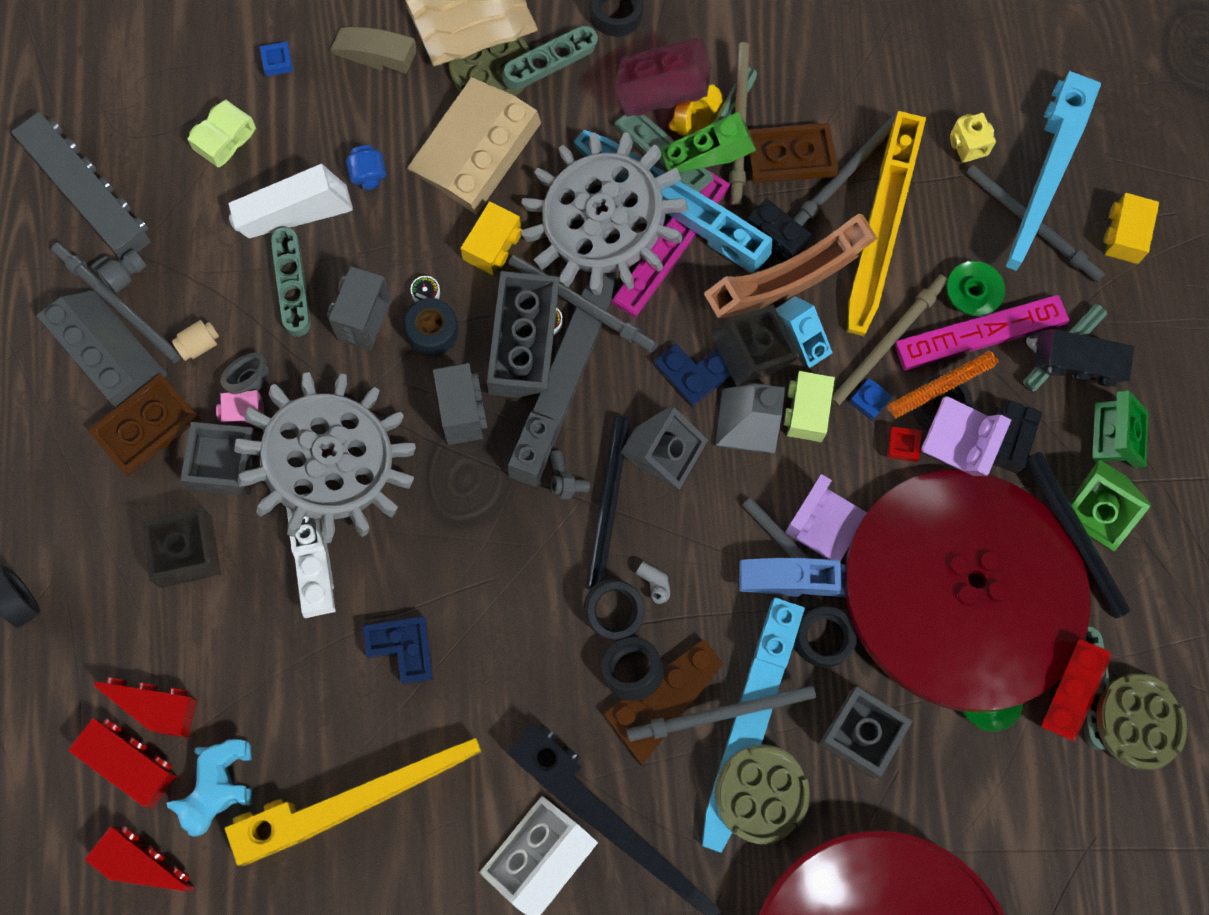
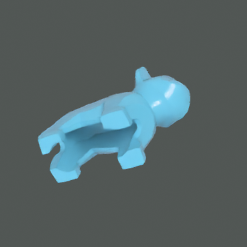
[167,739,252,837]

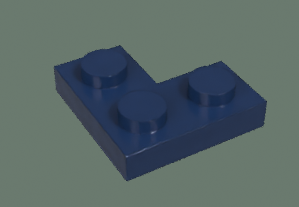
[654,344,737,408]
[362,616,434,685]

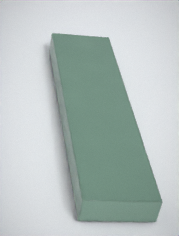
[614,106,713,192]

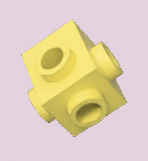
[950,113,996,163]

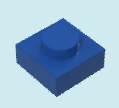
[260,42,294,77]
[849,378,893,421]

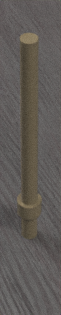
[729,42,749,208]
[831,275,948,407]

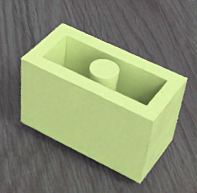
[783,371,835,442]

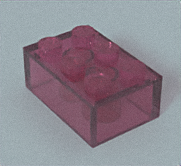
[615,36,712,117]

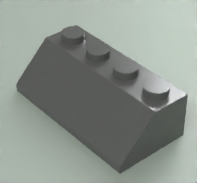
[487,271,560,397]
[36,290,168,408]

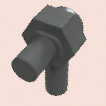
[550,450,590,499]

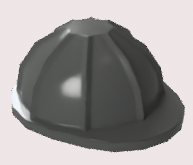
[220,353,269,394]

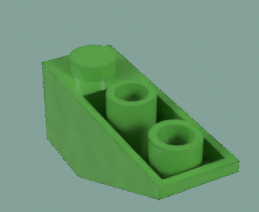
[660,112,756,172]

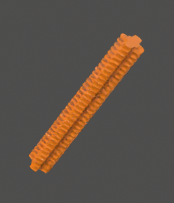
[887,351,999,419]

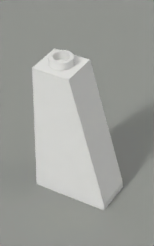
[228,164,353,238]

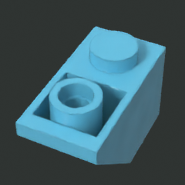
[772,296,832,369]

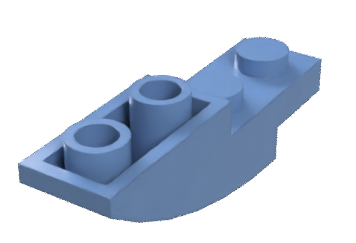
[739,558,846,598]

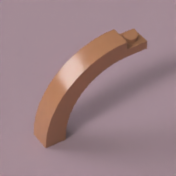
[704,213,878,318]

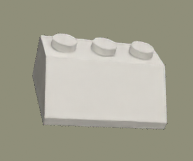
[479,796,598,915]

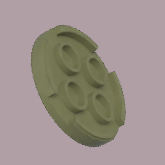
[449,37,532,96]
[1096,673,1187,770]
[715,745,810,845]

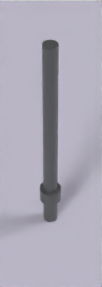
[794,114,897,226]
[966,165,1106,283]
[51,242,181,363]
[508,255,658,353]
[626,685,816,742]

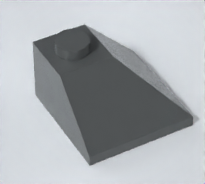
[715,383,785,455]
[621,406,708,490]

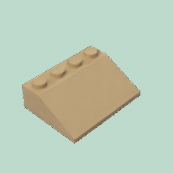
[407,77,541,215]

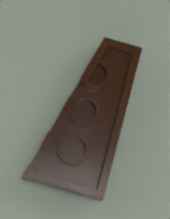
[604,639,723,766]

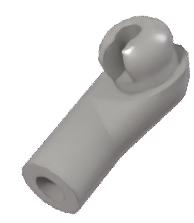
[636,561,671,604]

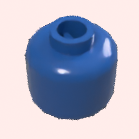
[346,145,387,190]

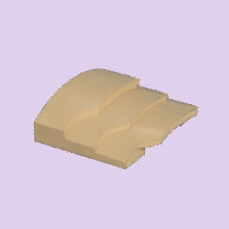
[405,0,537,67]

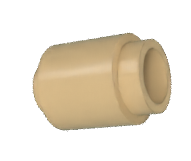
[172,320,219,361]

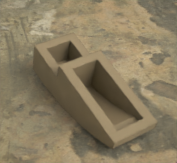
[330,27,417,74]

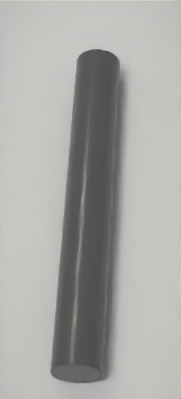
[742,498,808,558]

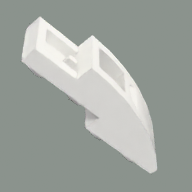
[286,493,336,618]

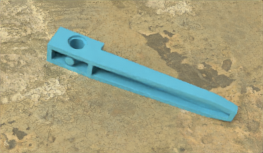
[1006,71,1101,271]
[574,130,772,274]
[702,598,805,852]

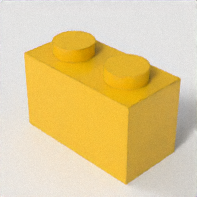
[1103,193,1159,264]
[461,201,523,275]

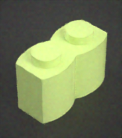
[188,100,256,168]

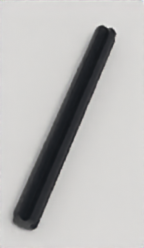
[587,416,630,590]
[1027,452,1130,618]

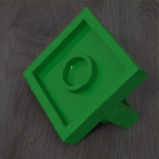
[1092,391,1149,468]

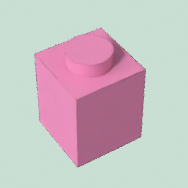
[216,390,264,429]

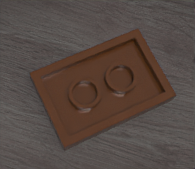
[748,123,838,184]
[87,373,200,477]

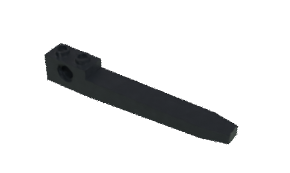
[507,724,721,915]

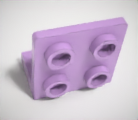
[921,397,1011,476]
[785,474,867,561]

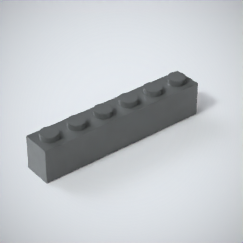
[11,112,151,260]

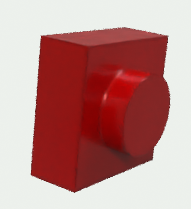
[887,426,922,462]

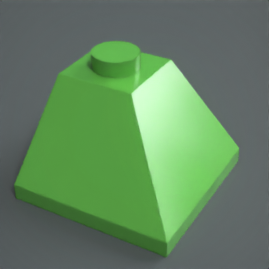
[1070,460,1151,552]

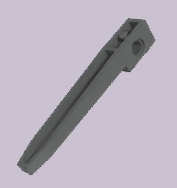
[508,272,616,488]

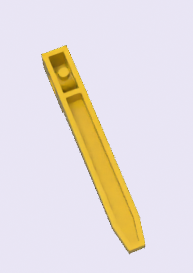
[847,111,926,336]
[225,738,482,866]

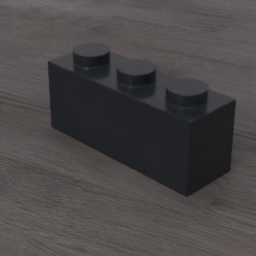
[1034,329,1135,387]

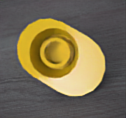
[669,85,722,137]

